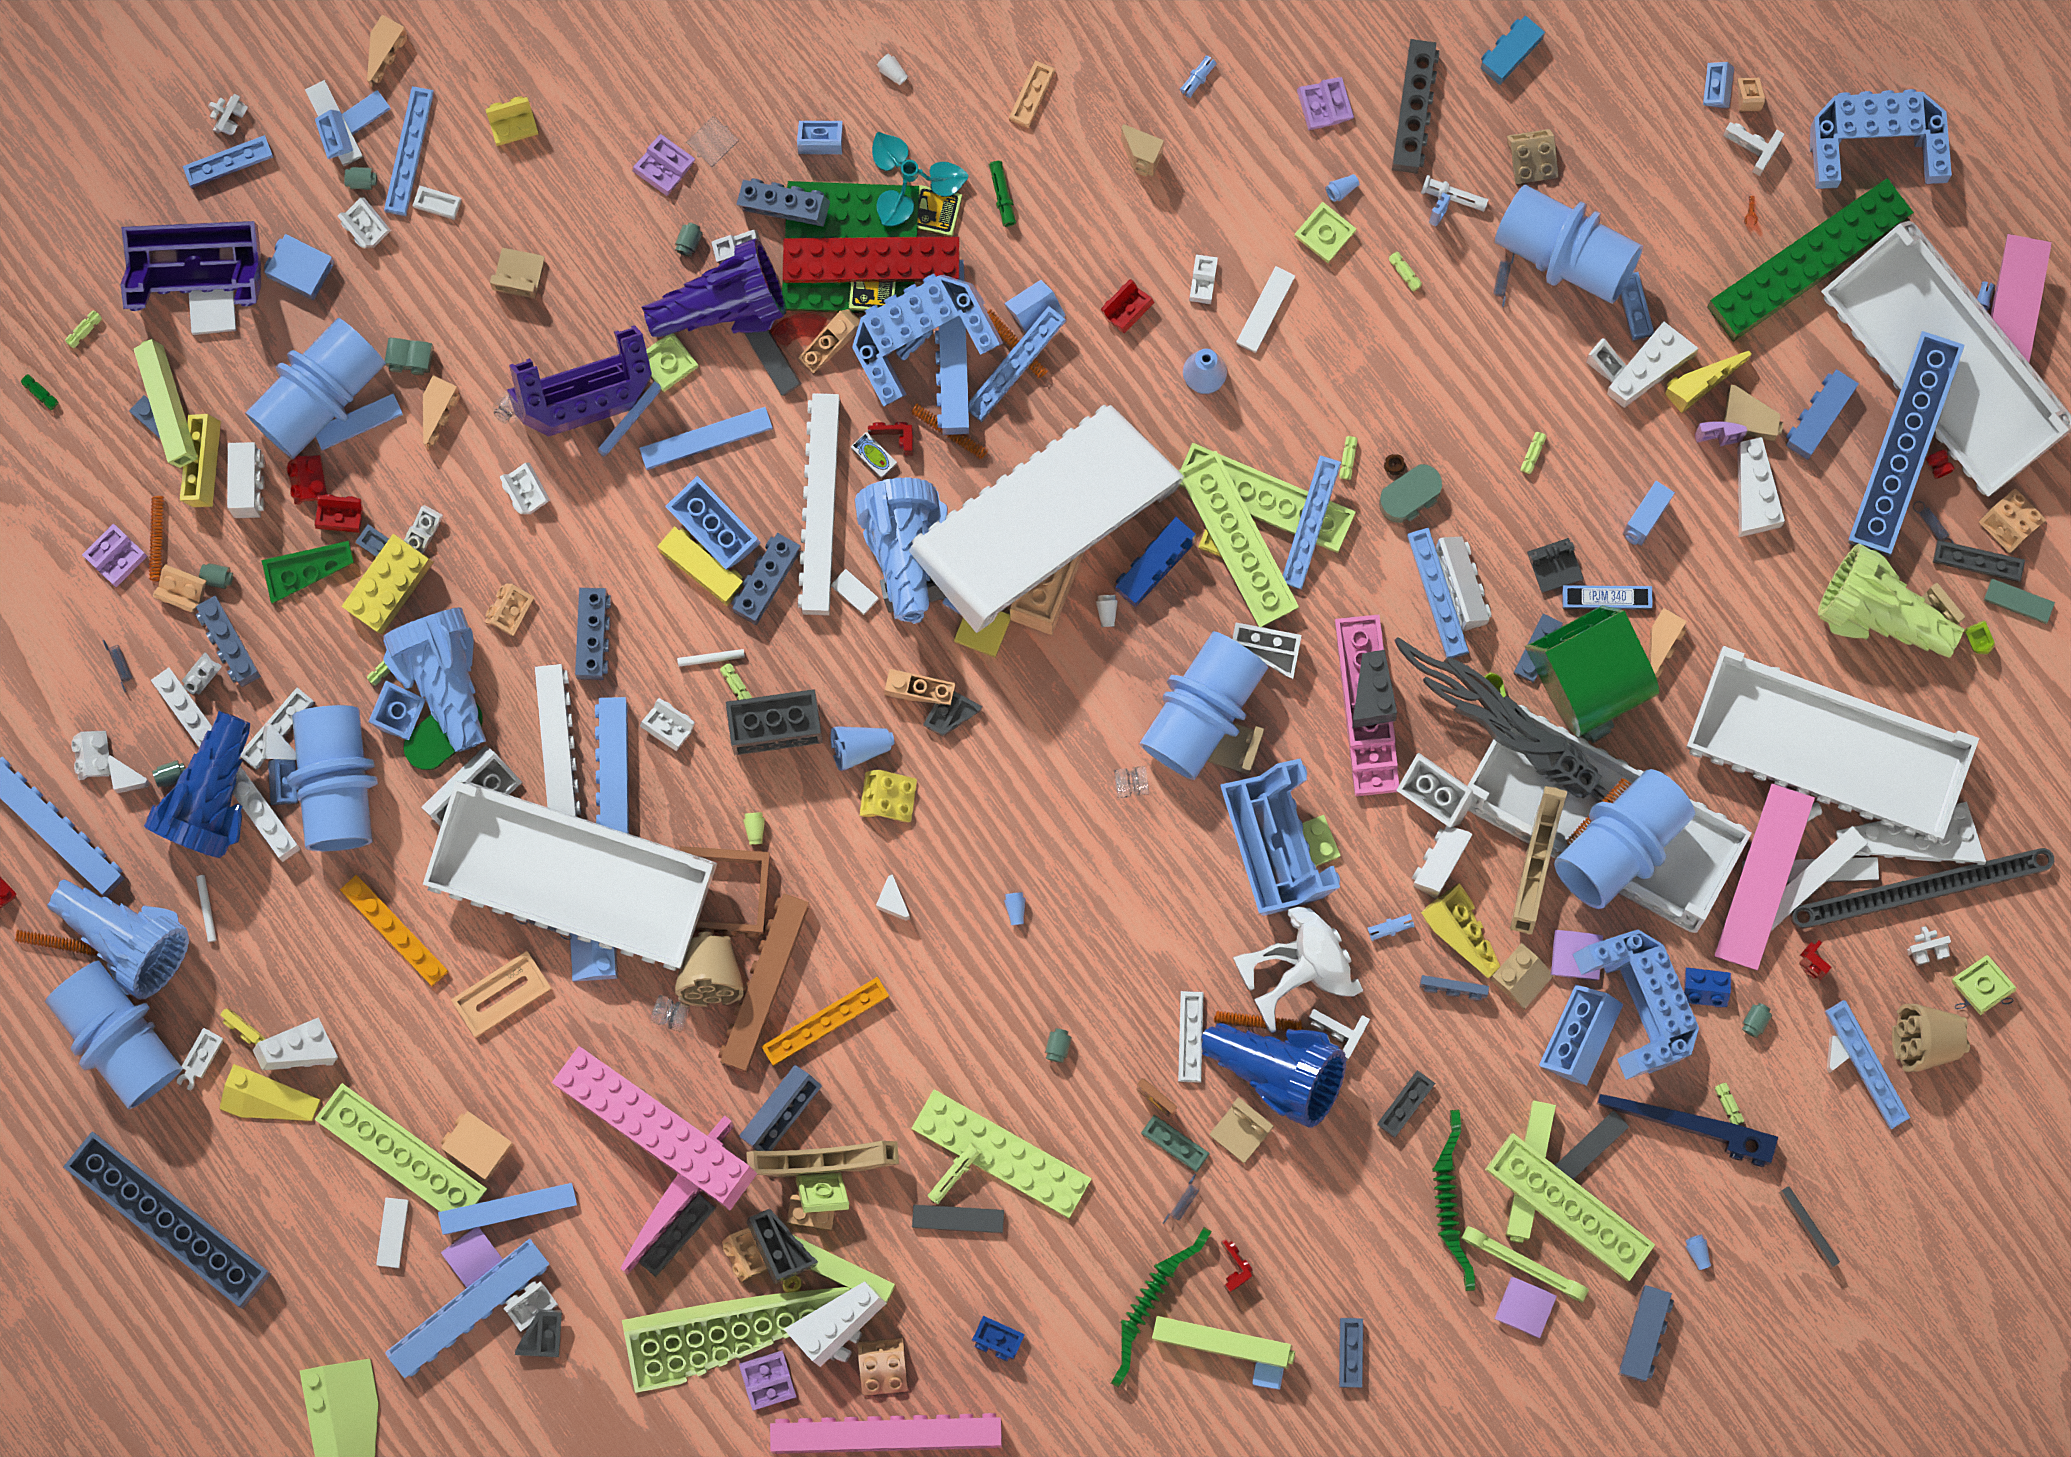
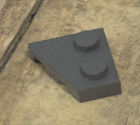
[923,691,982,737]
[515,1309,562,1357]

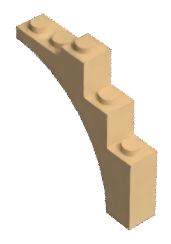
[1510,786,1567,934]
[746,1141,899,1178]

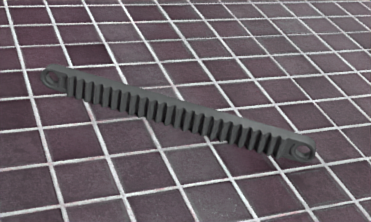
[1791,848,2054,929]

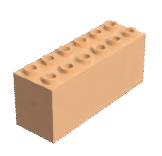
[1010,552,1084,635]

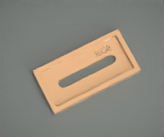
[451,951,552,1038]

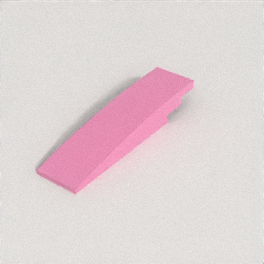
[1990,234,2052,362]
[1335,615,1399,796]
[1714,784,1815,971]
[620,1116,734,1275]

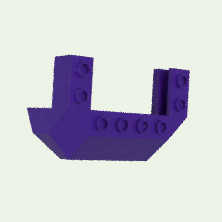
[120,221,261,311]
[507,325,652,437]

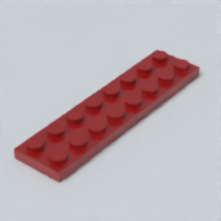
[783,237,960,283]

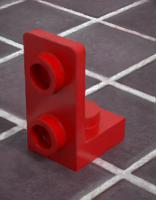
[868,422,913,456]
[1221,1239,1253,1294]

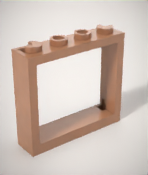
[679,846,771,938]

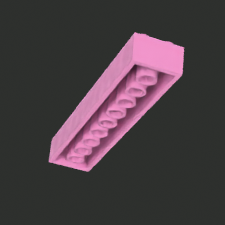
[552,1046,758,1210]
[770,1413,1002,1454]

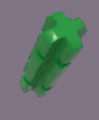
[21,374,59,410]

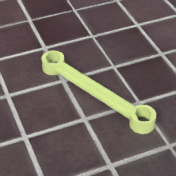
[1461,1226,1589,1303]

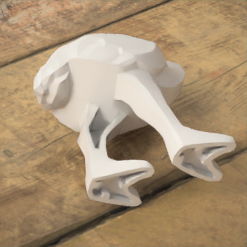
[1233,907,1363,1033]

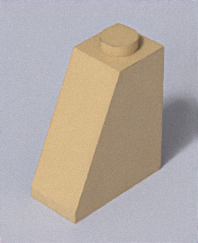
[1724,385,1783,441]

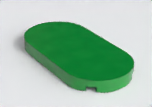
[404,703,483,770]

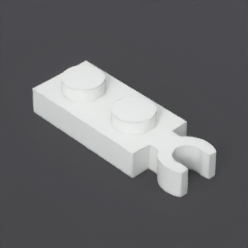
[177,1028,224,1091]

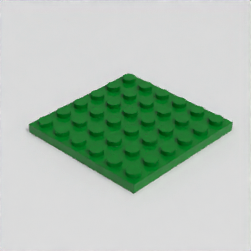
[782,181,919,314]

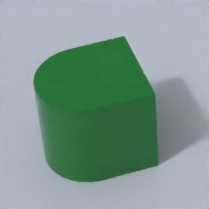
[1524,605,1659,737]

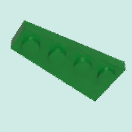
[261,541,354,604]

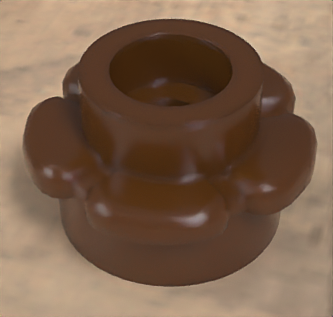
[1384,454,1406,476]

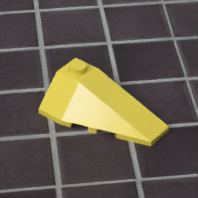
[1665,351,1752,413]
[1421,883,1500,978]
[219,1064,321,1121]

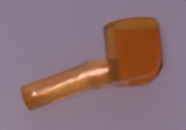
[1744,196,1758,225]

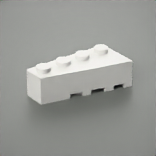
[1607,322,1699,408]
[1737,437,1785,537]
[784,1281,887,1367]

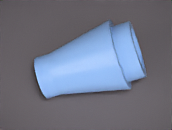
[1326,174,1360,202]
[1004,892,1026,925]
[1685,1234,1711,1270]

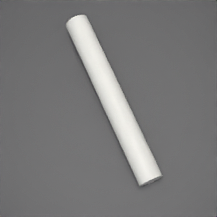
[677,649,745,667]
[196,875,217,943]

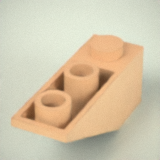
[367,15,407,88]
[799,309,860,373]
[423,375,460,450]
[1649,608,1687,678]
[884,669,955,705]

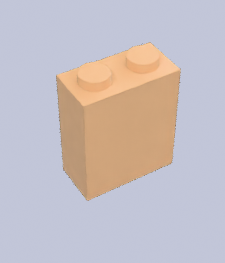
[441,1111,514,1181]

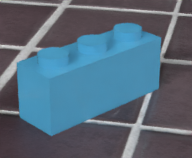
[1480,15,1545,85]

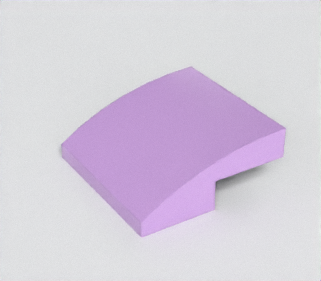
[1297,77,1354,130]
[632,134,695,196]
[1695,422,1747,446]
[82,524,147,587]
[1551,930,1603,981]
[441,1227,503,1287]
[1494,1277,1557,1338]
[739,1350,796,1411]

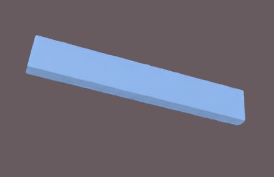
[384,86,434,216]
[968,306,1066,422]
[639,407,773,470]
[1283,455,1341,590]
[1407,527,1469,658]
[1824,1000,1910,1129]
[438,1183,577,1235]

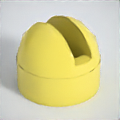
[782,1275,801,1293]

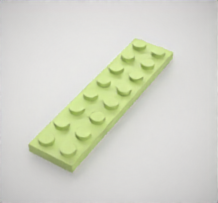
[1179,443,1356,553]
[1178,451,1299,627]
[315,1083,488,1212]
[911,1089,1092,1218]
[1485,1133,1655,1281]

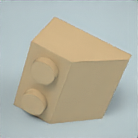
[1121,124,1164,176]
[1490,943,1554,1009]

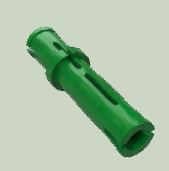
[988,161,1016,227]

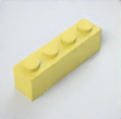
[180,414,221,507]
[657,526,744,606]

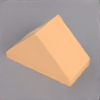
[1737,78,1765,112]

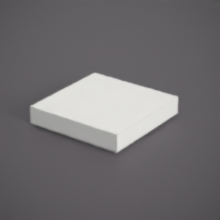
[189,289,237,335]

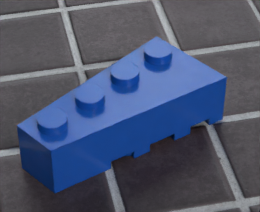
[1116,517,1196,608]

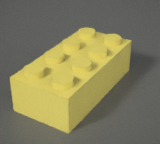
[341,534,434,634]

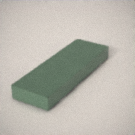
[1984,579,2055,624]
[1141,1115,1210,1173]

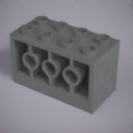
[726,689,823,756]

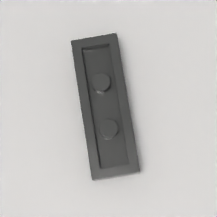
[1377,1070,1436,1138]

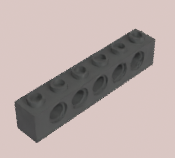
[1392,39,1440,174]

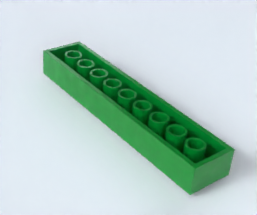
[1707,178,1914,342]

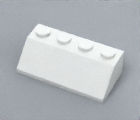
[1435,536,1491,632]
[421,745,522,828]

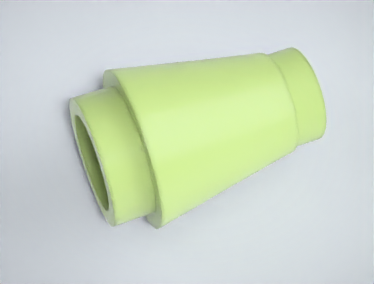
[743,812,765,845]

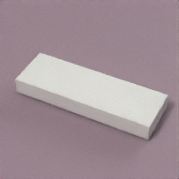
[376,1197,409,1268]

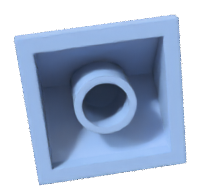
[797,121,843,155]
[1004,280,1065,334]
[368,681,426,740]

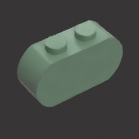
[1379,464,1442,523]

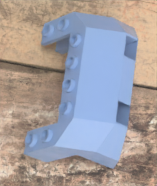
[1220,758,1340,916]

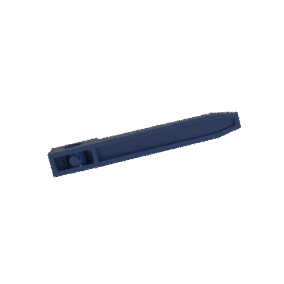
[1597,1094,1778,1167]

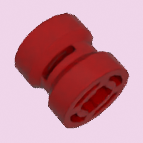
[1926,449,1955,479]

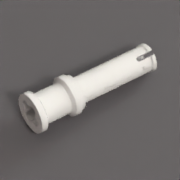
[1421,175,1488,212]

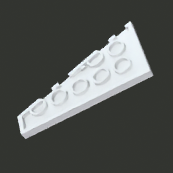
[1836,802,1986,865]

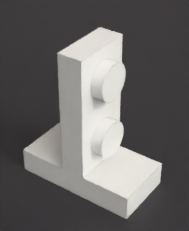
[1723,122,1784,176]
[1308,1009,1370,1061]

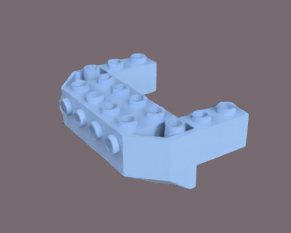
[1810,89,1952,189]
[852,274,1003,406]
[1573,929,1699,1080]

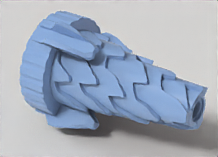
[855,477,948,624]
[383,607,486,752]
[47,879,189,999]

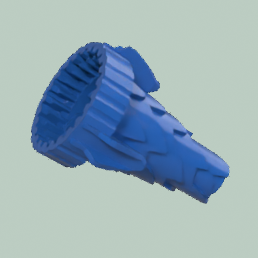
[144,711,250,858]
[1202,1023,1346,1128]

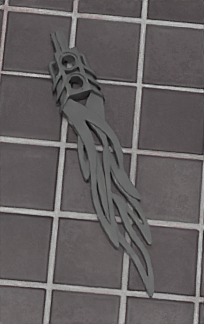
[1395,637,1614,802]

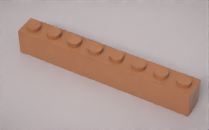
[718,893,810,1073]

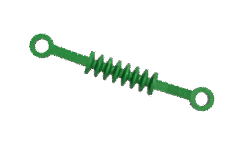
[1432,1109,1475,1291]
[1111,1227,1212,1388]

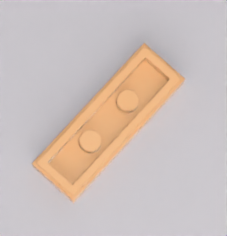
[1009,60,1055,129]

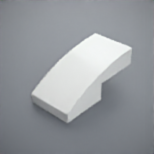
[712,230,760,263]
[1189,255,1218,304]

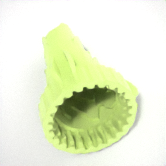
[1818,544,1964,658]

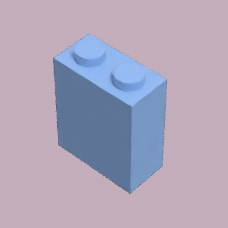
[264,234,334,301]
[1623,481,1675,546]

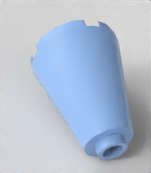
[1183,349,1227,394]
[830,726,894,771]

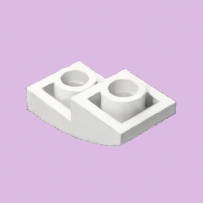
[404,505,443,554]

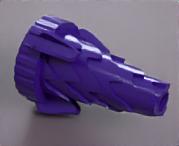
[641,238,786,337]

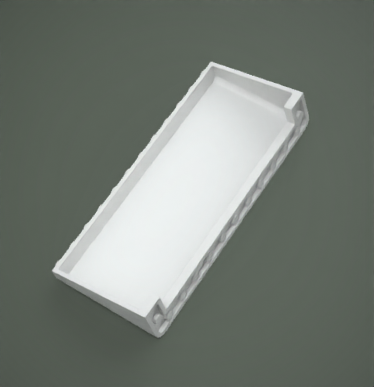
[1821,221,2071,497]
[909,405,1184,633]
[1686,646,1979,843]
[1468,705,1751,933]
[423,780,717,971]

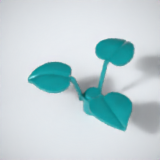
[872,132,969,227]

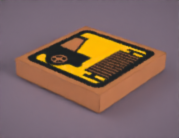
[1136,1078,1177,1119]

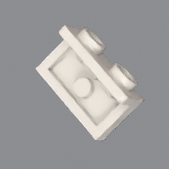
[338,198,391,248]
[500,463,550,514]
[640,698,695,751]
[71,731,111,780]
[503,1281,558,1332]

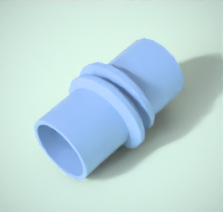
[1495,185,1643,304]
[245,318,386,459]
[1139,631,1268,780]
[287,705,378,852]
[1554,769,1695,909]
[45,960,183,1110]

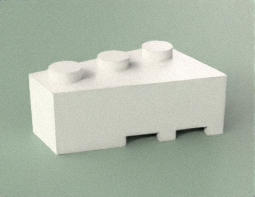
[253,1017,338,1070]

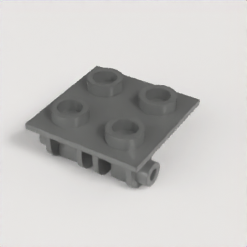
[1527,538,1584,593]

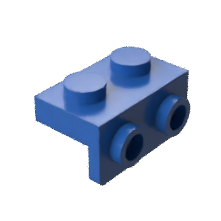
[1684,967,1731,1007]
[972,1316,1025,1362]

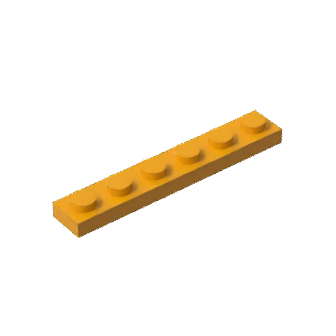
[340,875,449,987]
[761,977,889,1067]

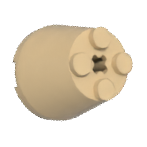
[675,932,743,1007]
[1892,1004,1970,1072]

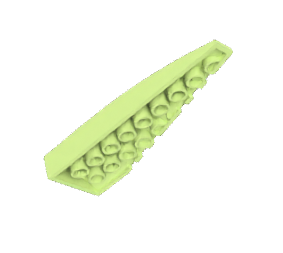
[622,1287,850,1393]
[300,1359,379,1457]

